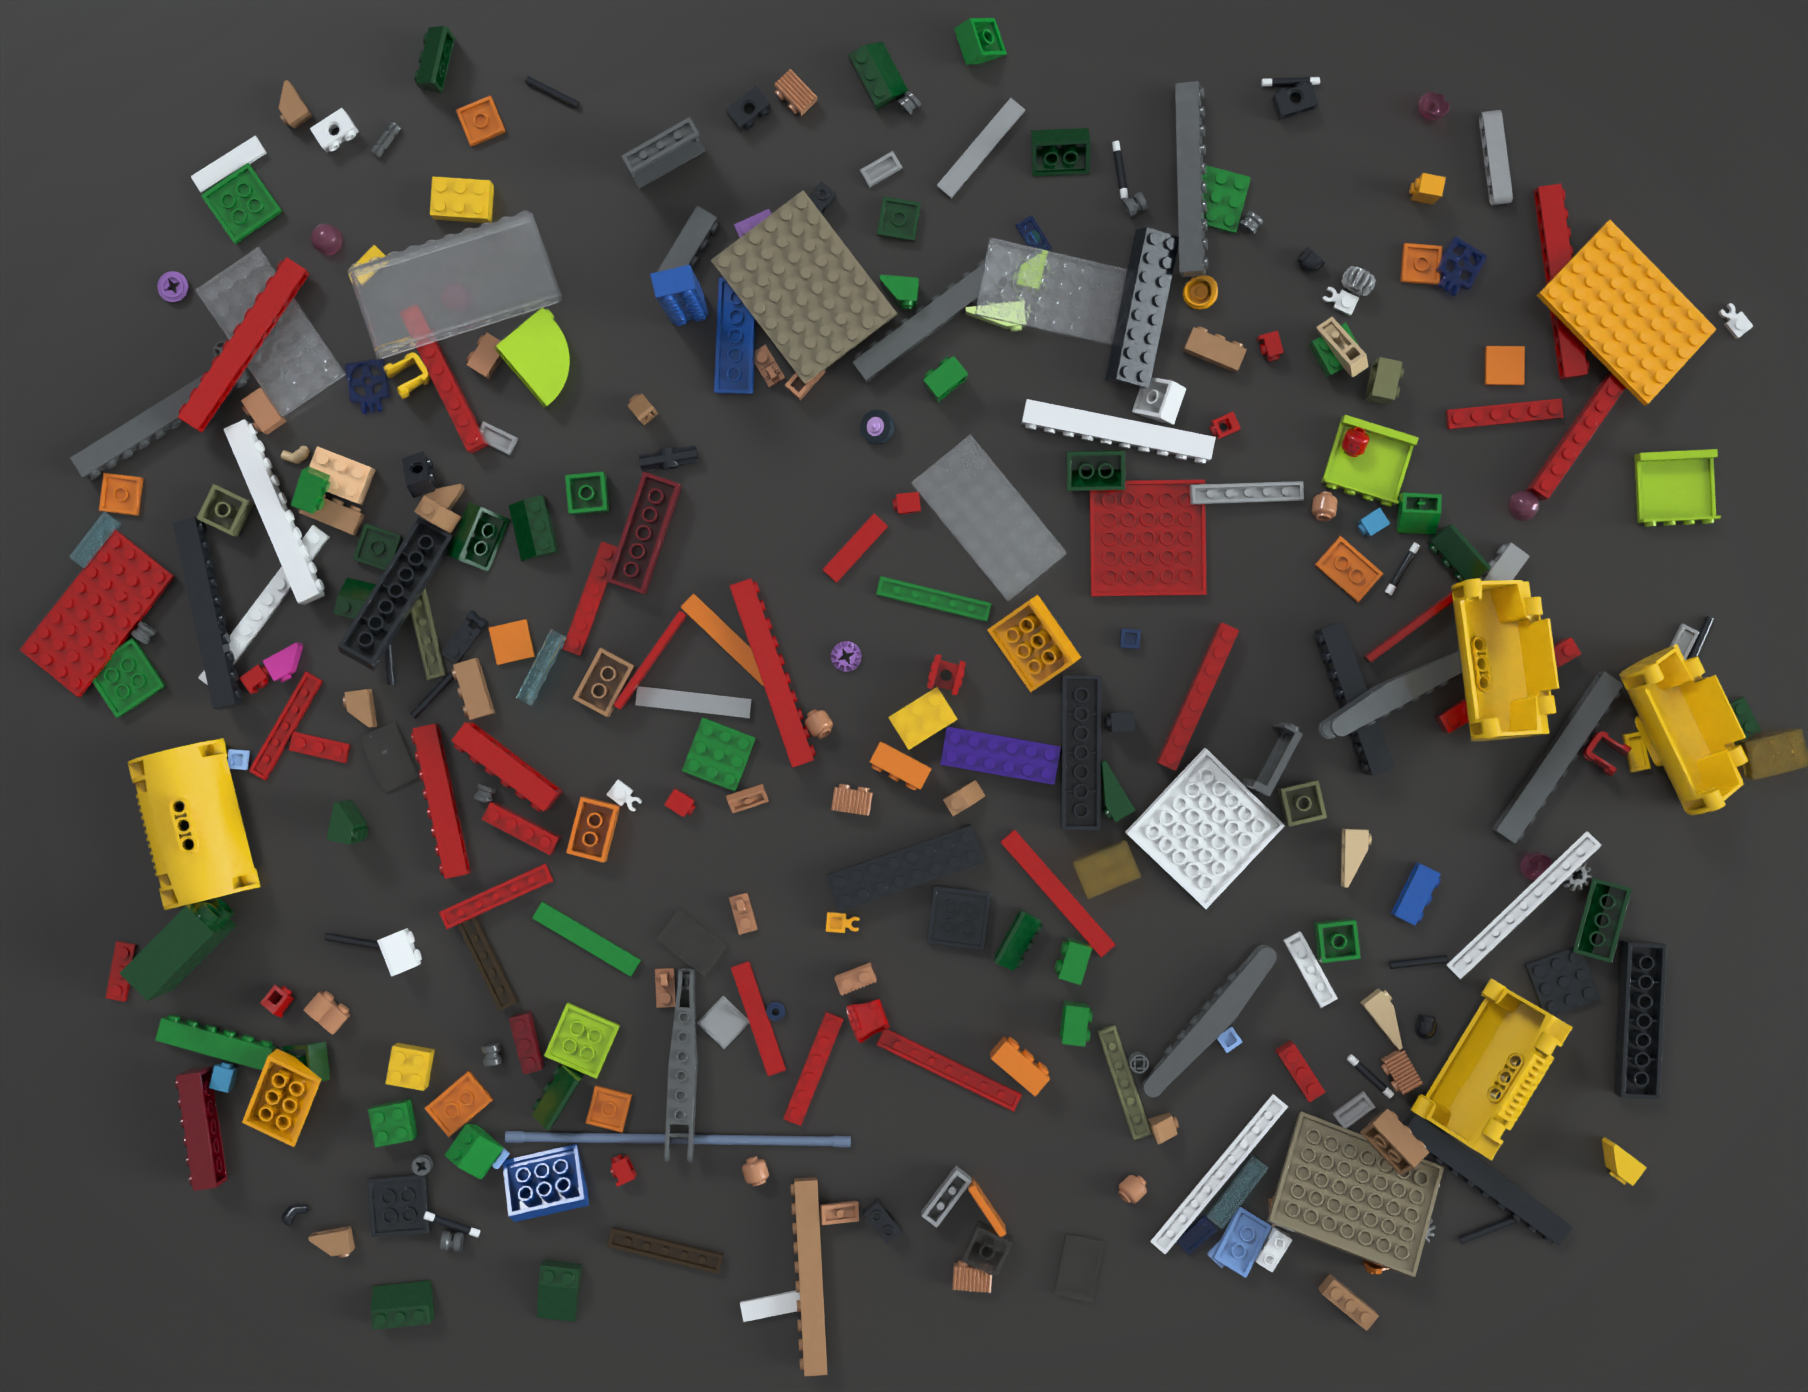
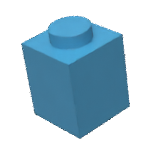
[1357,508,1390,537]
[209,1061,239,1093]

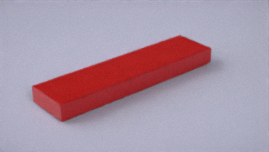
[823,514,888,583]

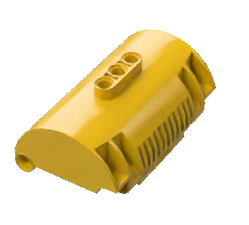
[1451,579,1559,741]
[1619,644,1748,815]
[127,738,261,910]
[1410,978,1573,1161]

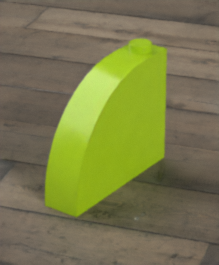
[494,307,570,408]

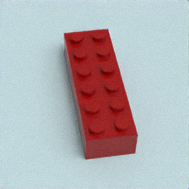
[451,722,563,812]

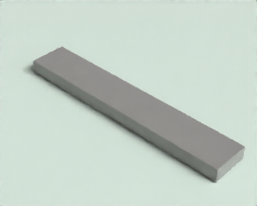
[937,98,1025,199]
[1189,481,1304,505]
[635,686,752,718]

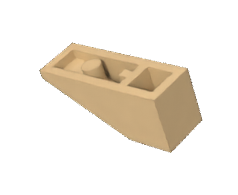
[1316,317,1369,378]
[1341,828,1372,887]
[1360,989,1403,1050]

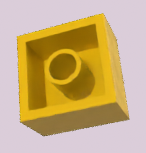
[386,1043,435,1091]

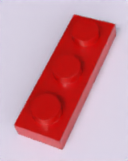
[289,731,351,763]
[106,941,137,1002]

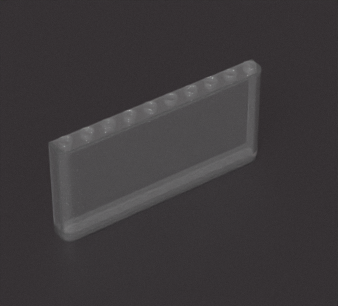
[347,211,563,360]

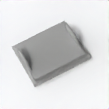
[697,995,749,1049]

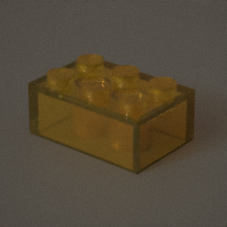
[1737,728,1808,780]
[1072,840,1141,899]

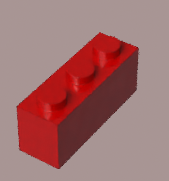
[1274,1040,1325,1103]

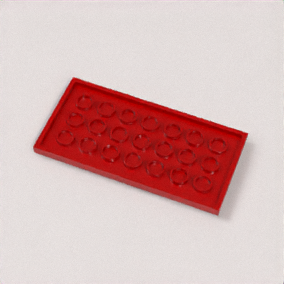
[20,529,176,697]

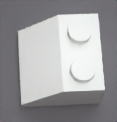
[1132,377,1186,425]
[377,928,422,977]

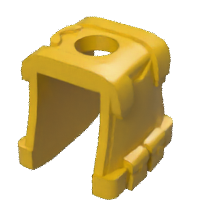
[383,352,430,399]

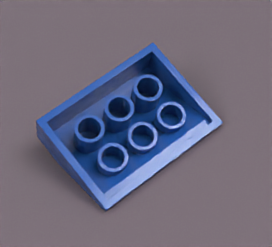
[502,1144,589,1222]

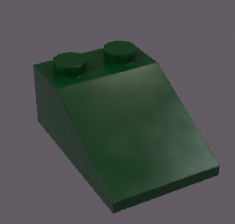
[1101,759,1135,822]
[537,1260,582,1322]

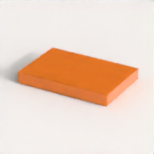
[1315,536,1384,603]
[424,1070,494,1137]
[968,1178,1007,1237]

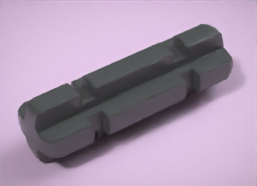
[371,122,401,157]

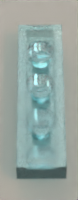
[516,629,566,706]
[1206,1155,1268,1229]

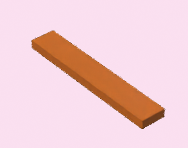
[681,593,764,687]

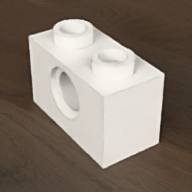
[310,108,359,152]
[1255,1226,1293,1272]

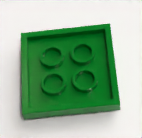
[201,163,283,244]
[1203,165,1251,234]
[92,638,166,718]
[682,717,756,792]

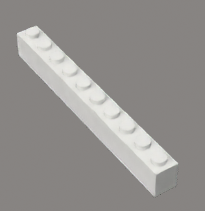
[1021,399,1216,464]
[224,420,325,605]

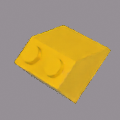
[1602,1137,1647,1186]

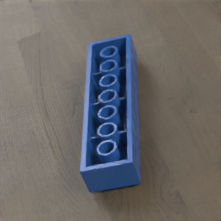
[650,265,710,326]

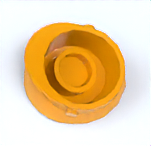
[1183,275,1218,310]

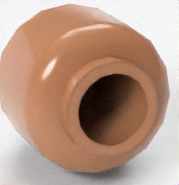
[1312,491,1338,522]
[805,709,833,739]
[742,1156,769,1187]
[1118,1175,1147,1204]

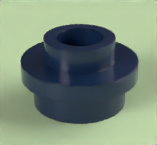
[766,1001,785,1021]

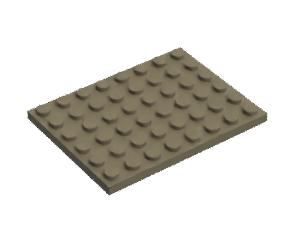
[711,190,897,384]
[1267,1111,1444,1278]

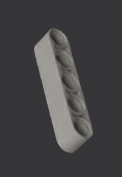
[1479,110,1513,205]

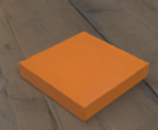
[456,95,506,147]
[1400,243,1442,285]
[1484,346,1525,386]
[99,473,144,516]
[489,619,535,665]
[586,1085,633,1133]

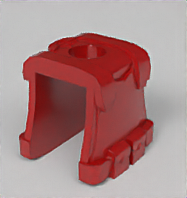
[927,655,966,695]
[1582,731,1632,777]
[846,999,890,1043]

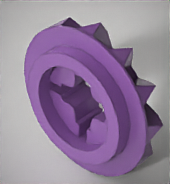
[157,271,189,303]
[831,641,862,672]

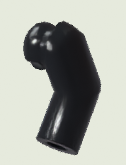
[281,1204,308,1226]

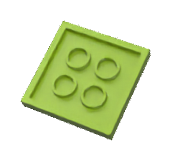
[544,1002,620,1079]

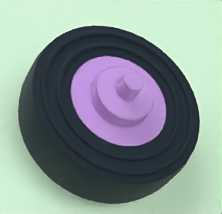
[860,409,895,444]

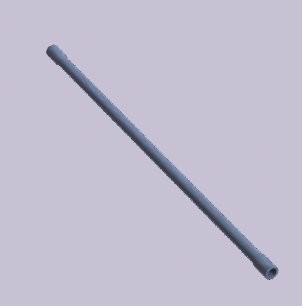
[505,1131,851,1147]

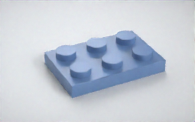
[1212,1207,1272,1278]

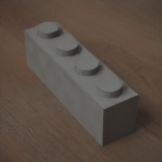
[657,206,719,272]

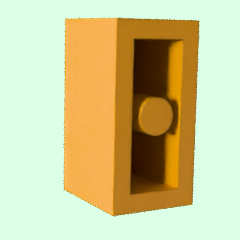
[1409,173,1446,205]

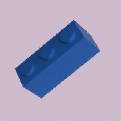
[1391,862,1441,925]

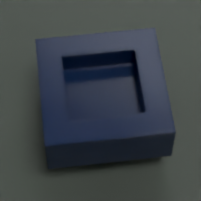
[1120,628,1141,649]

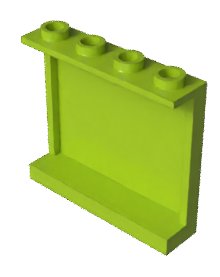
[1321,415,1419,507]
[1634,449,1721,527]

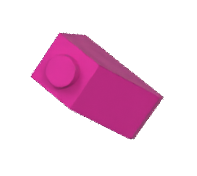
[263,642,303,683]

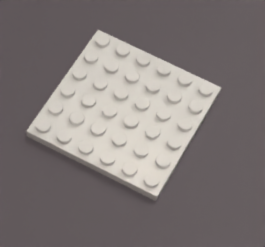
[1125,748,1285,909]

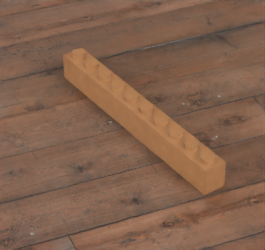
[790,1177,827,1376]

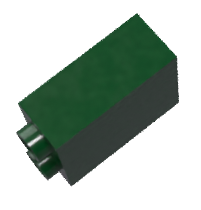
[119,898,237,1001]

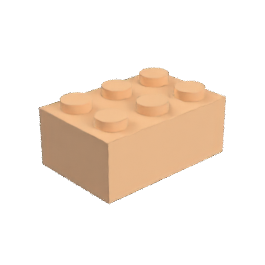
[309,446,376,505]

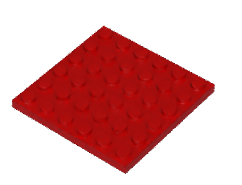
[1089,480,1207,597]

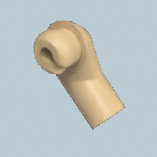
[281,446,310,464]

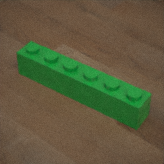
[155,1014,278,1070]

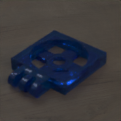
[1435,236,1487,296]
[345,358,390,414]

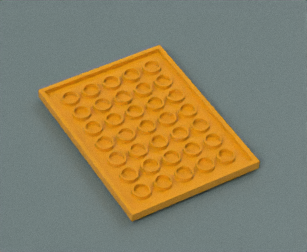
[1536,220,1716,406]

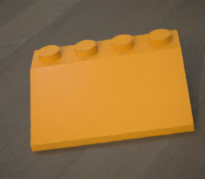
[987,595,1082,692]
[242,1049,322,1147]

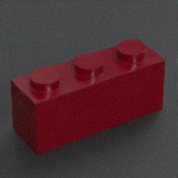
[509,1011,545,1075]

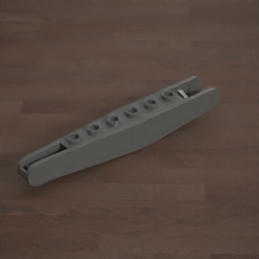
[1318,650,1462,739]
[1142,944,1277,1097]
[664,968,698,1163]

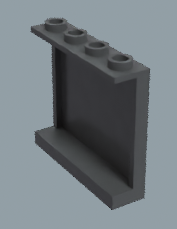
[621,117,705,189]
[1242,722,1303,797]

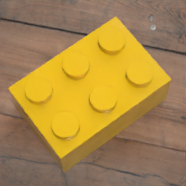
[430,177,494,224]
[888,687,958,750]

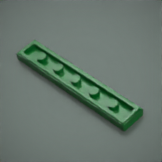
[876,576,992,622]
[532,901,641,977]

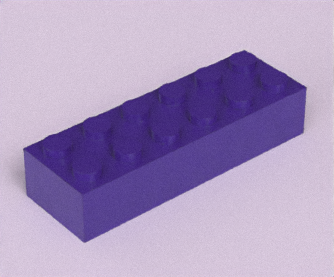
[940,727,1061,785]

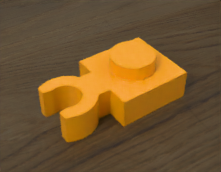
[826,912,860,933]

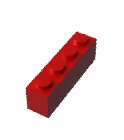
[482,801,562,855]

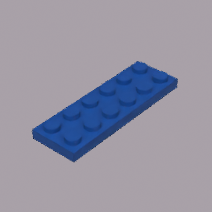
[714,278,756,394]

